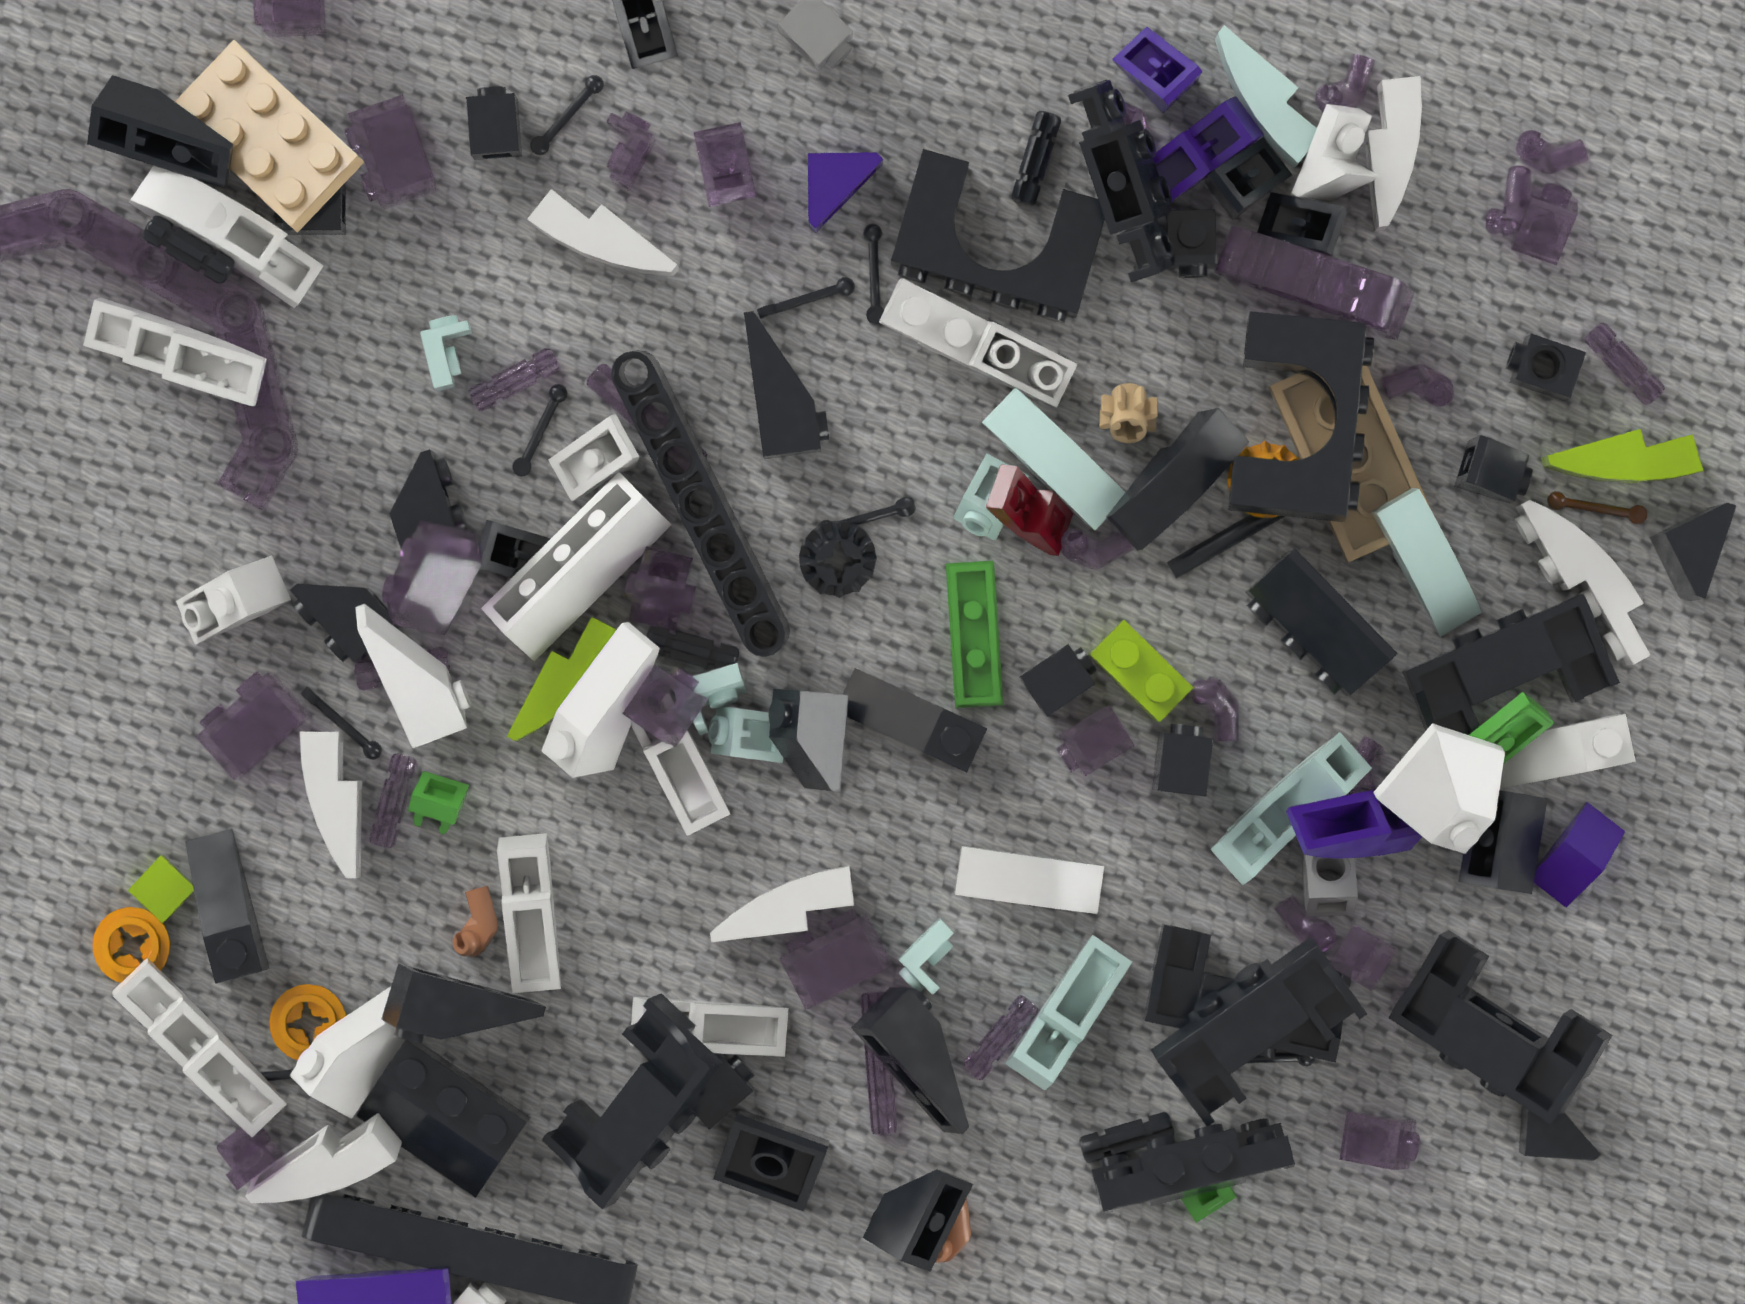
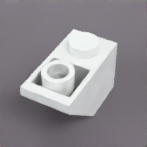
[176,556,291,645]

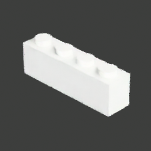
[481,472,672,661]

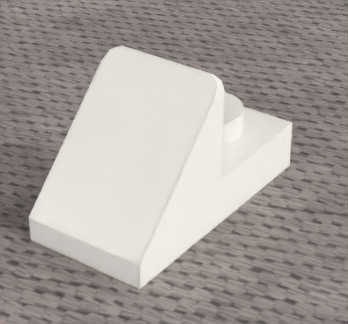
[1292,104,1378,201]
[548,414,639,502]

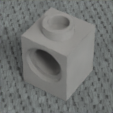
[777,0,853,71]
[1302,853,1358,917]

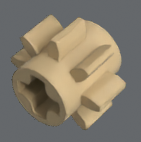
[1099,383,1158,443]

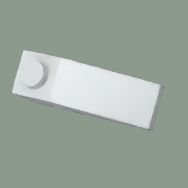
[355,604,471,748]
[542,622,660,778]
[1500,714,1636,789]
[289,986,405,1119]

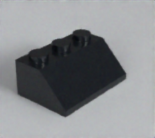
[1245,548,1398,696]
[356,1040,531,1198]

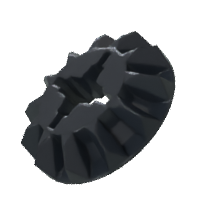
[799,521,877,598]

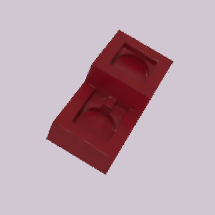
[986,464,1073,556]

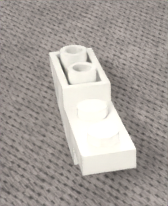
[129,166,324,308]
[879,279,1077,408]
[1514,500,1650,665]

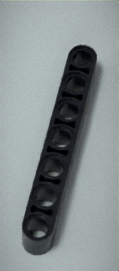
[611,350,790,657]
[302,1193,638,1304]

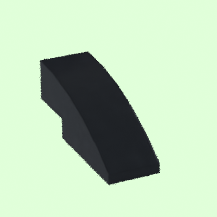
[1106,408,1249,551]

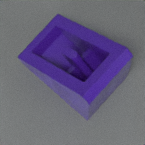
[1112,27,1202,113]
[808,152,883,233]
[1534,802,1625,908]

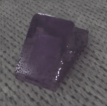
[694,122,757,207]

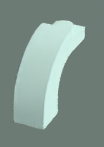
[1210,732,1372,885]

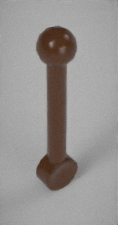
[1547,491,1647,524]

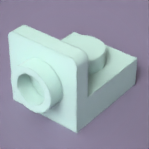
[420,315,472,392]
[953,453,1029,540]
[677,663,747,735]
[708,707,783,763]
[899,918,954,995]

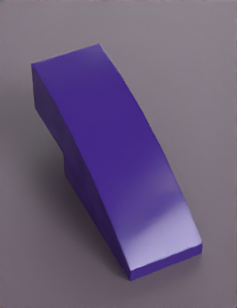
[1153,96,1264,205]
[1286,790,1422,859]
[296,1268,452,1304]

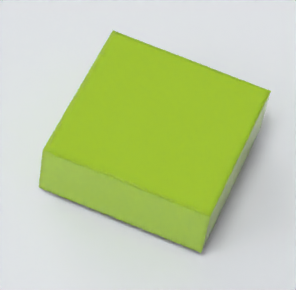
[128,855,194,923]

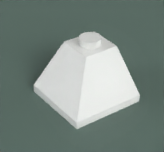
[1373,724,1505,854]

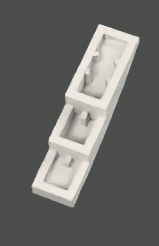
[83,297,267,407]
[112,958,287,1137]

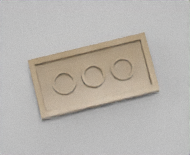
[175,40,364,233]
[1268,366,1431,563]

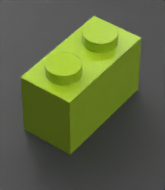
[1088,620,1194,723]

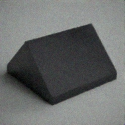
[1649,503,1736,601]
[713,1108,829,1211]

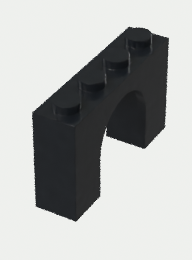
[891,149,1105,323]
[1228,311,1374,522]

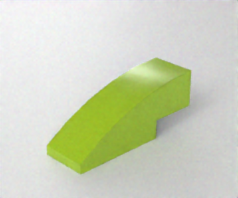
[1541,429,1703,483]
[506,617,617,741]

